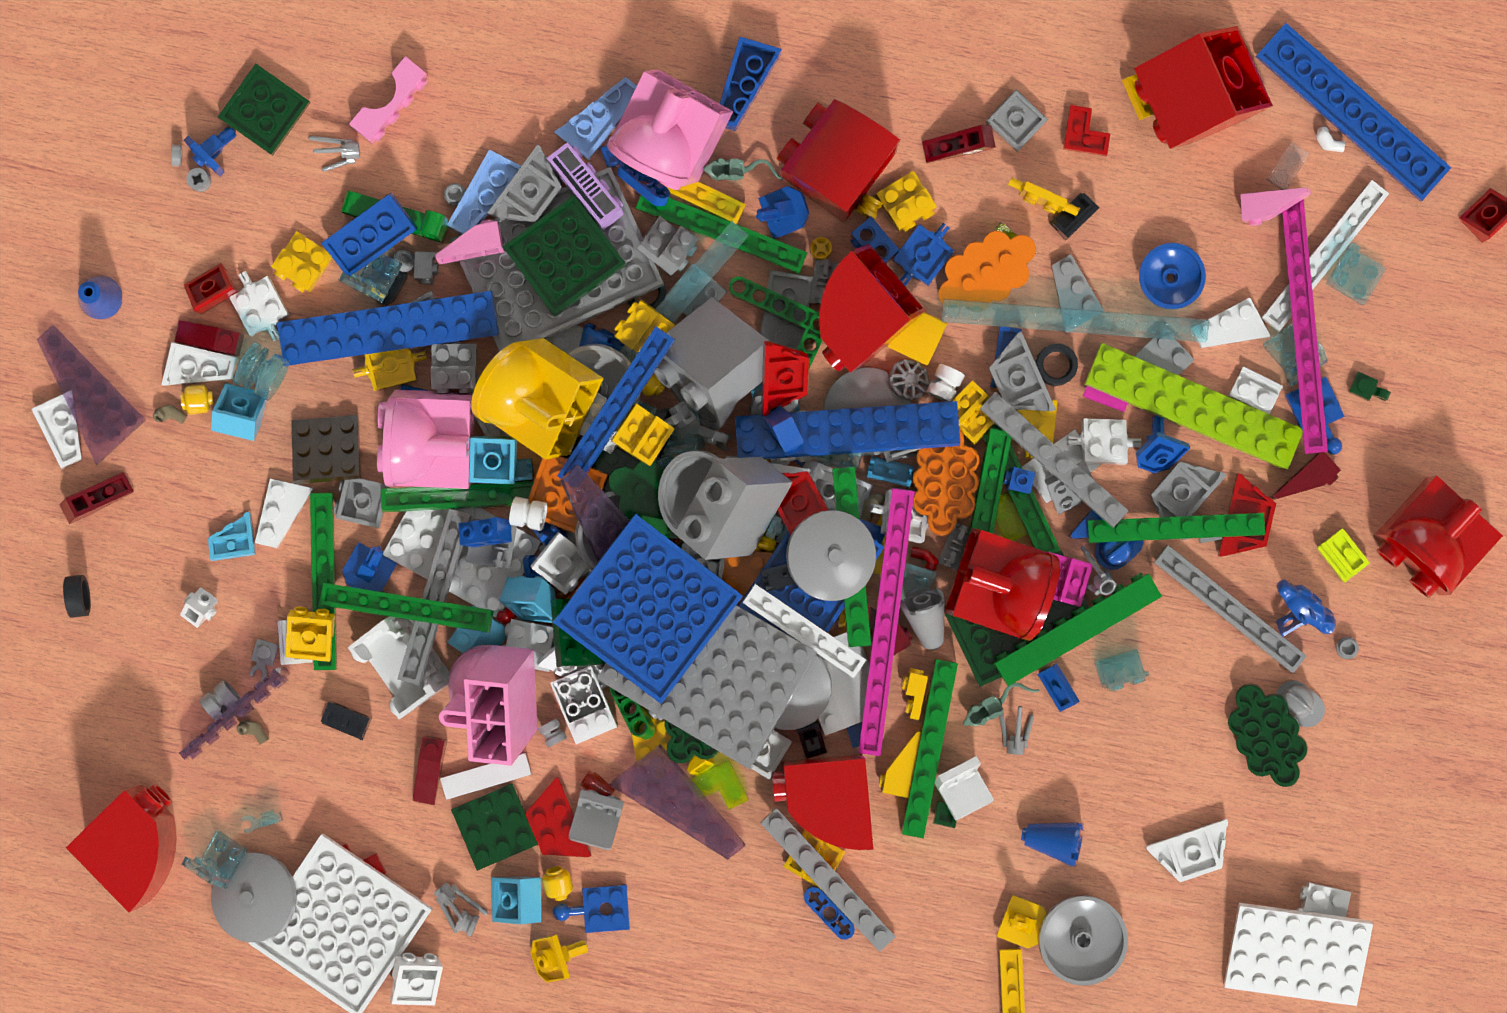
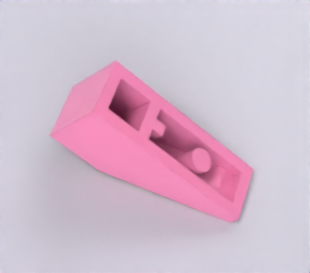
[1240,187,1311,226]
[435,220,504,265]

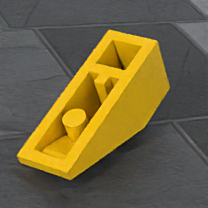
[878,731,921,798]

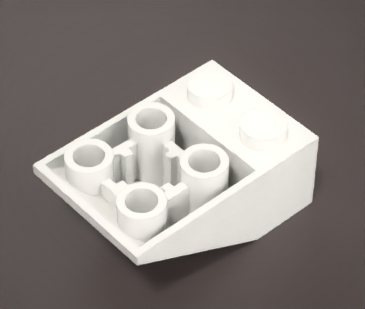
[550,666,618,744]

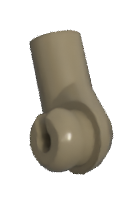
[153,405,188,424]
[861,493,885,522]
[237,720,269,745]

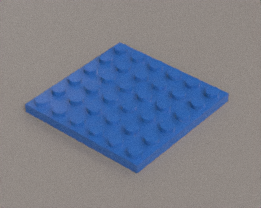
[553,514,743,704]

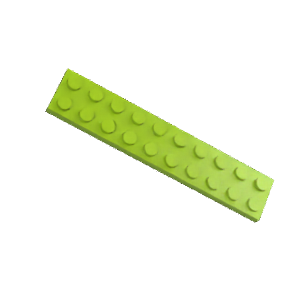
[1084,343,1303,470]

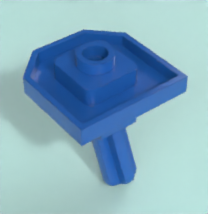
[184,127,236,177]
[756,186,810,239]
[1135,415,1190,473]
[342,542,397,592]

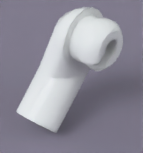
[1316,127,1345,152]

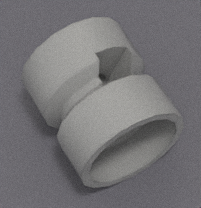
[199,680,242,721]

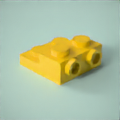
[876,170,937,232]
[271,231,333,293]
[614,300,676,353]
[286,606,335,662]
[901,668,928,720]

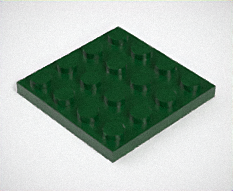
[503,195,626,317]

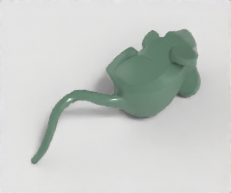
[703,158,784,181]
[963,683,1040,726]

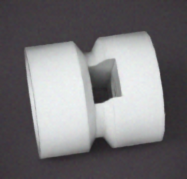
[926,363,965,402]
[509,496,547,531]

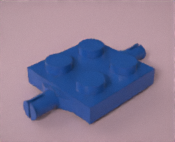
[893,223,955,286]

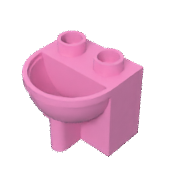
[607,69,733,190]
[377,390,474,489]
[439,645,537,766]

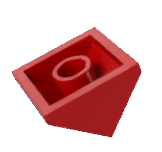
[1459,188,1507,243]
[184,263,239,314]

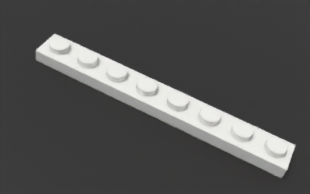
[1262,180,1389,332]

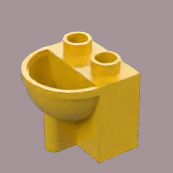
[471,338,604,460]

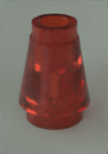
[580,771,615,797]

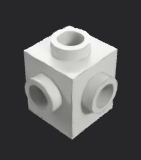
[180,587,218,628]

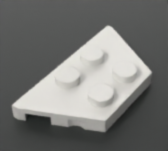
[1145,819,1228,882]

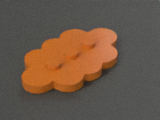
[938,230,1036,312]
[912,429,980,536]

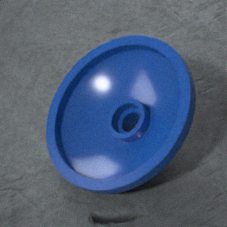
[1139,243,1206,309]

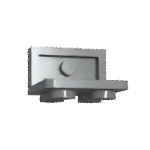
[569,790,624,850]

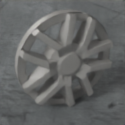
[889,359,929,400]

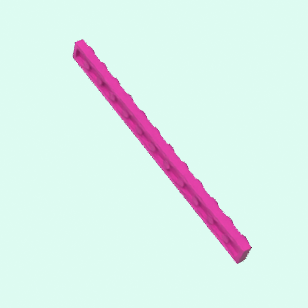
[1282,199,1328,454]
[859,488,915,756]

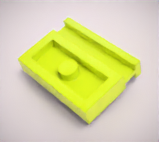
[1316,528,1370,583]

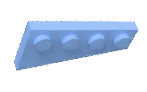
[554,77,637,160]
[447,150,521,235]

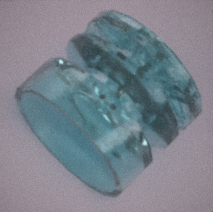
[233,342,290,401]

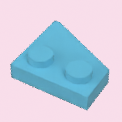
[208,512,256,561]

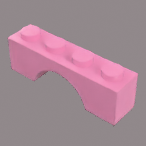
[349,56,428,144]

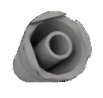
[900,587,945,650]

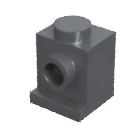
[414,252,438,285]

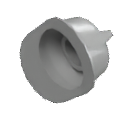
[1276,681,1325,727]

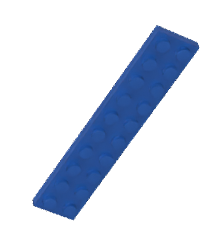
[1256,23,1451,202]
[277,291,500,366]
[735,401,960,459]

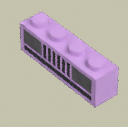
[547,142,624,230]

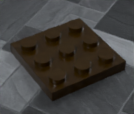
[292,415,361,484]

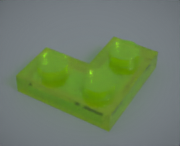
[689,760,749,810]

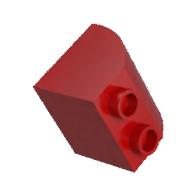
[1134,26,1273,149]
[776,99,901,223]
[819,244,926,373]
[772,754,874,850]
[66,784,177,913]

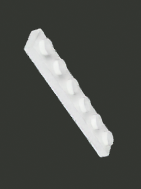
[743,584,866,678]

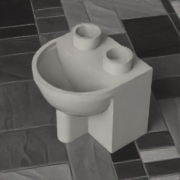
[654,297,769,430]
[658,451,793,560]

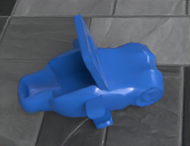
[1276,579,1336,636]

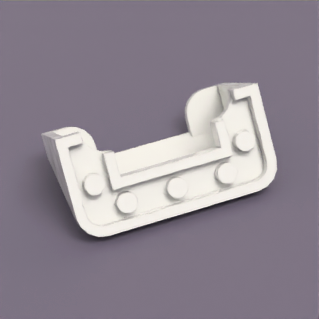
[348,617,450,719]

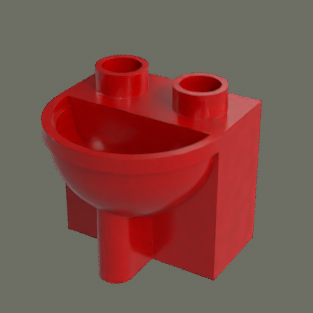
[1374,475,1503,598]
[944,528,1061,641]

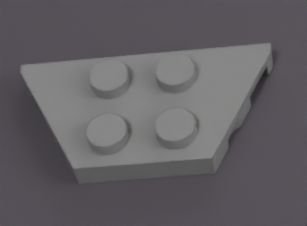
[487,144,562,223]
[988,332,1056,411]
[1150,462,1226,540]

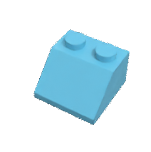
[211,383,268,441]
[469,436,518,484]
[499,576,556,623]
[447,606,508,653]
[491,876,542,924]

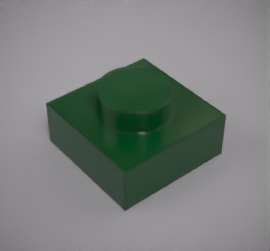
[932,802,957,829]

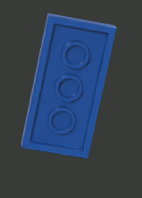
[321,192,418,278]

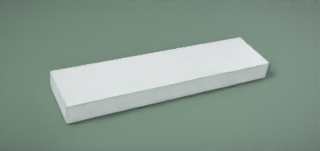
[440,753,532,800]

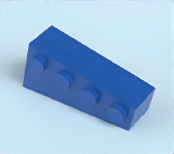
[720,37,782,131]

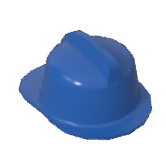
[1095,541,1144,570]

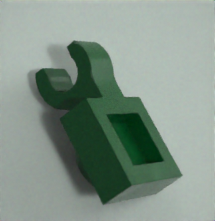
[1348,371,1391,401]

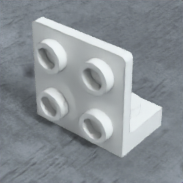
[935,756,994,820]

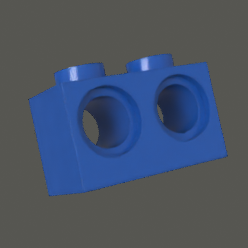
[850,216,899,263]
[458,517,512,548]

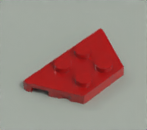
[761,341,809,416]
[777,471,829,535]
[1218,473,1277,557]
[525,777,592,858]

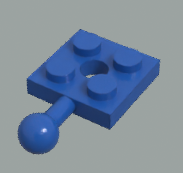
[1285,377,1345,455]
[553,884,630,933]

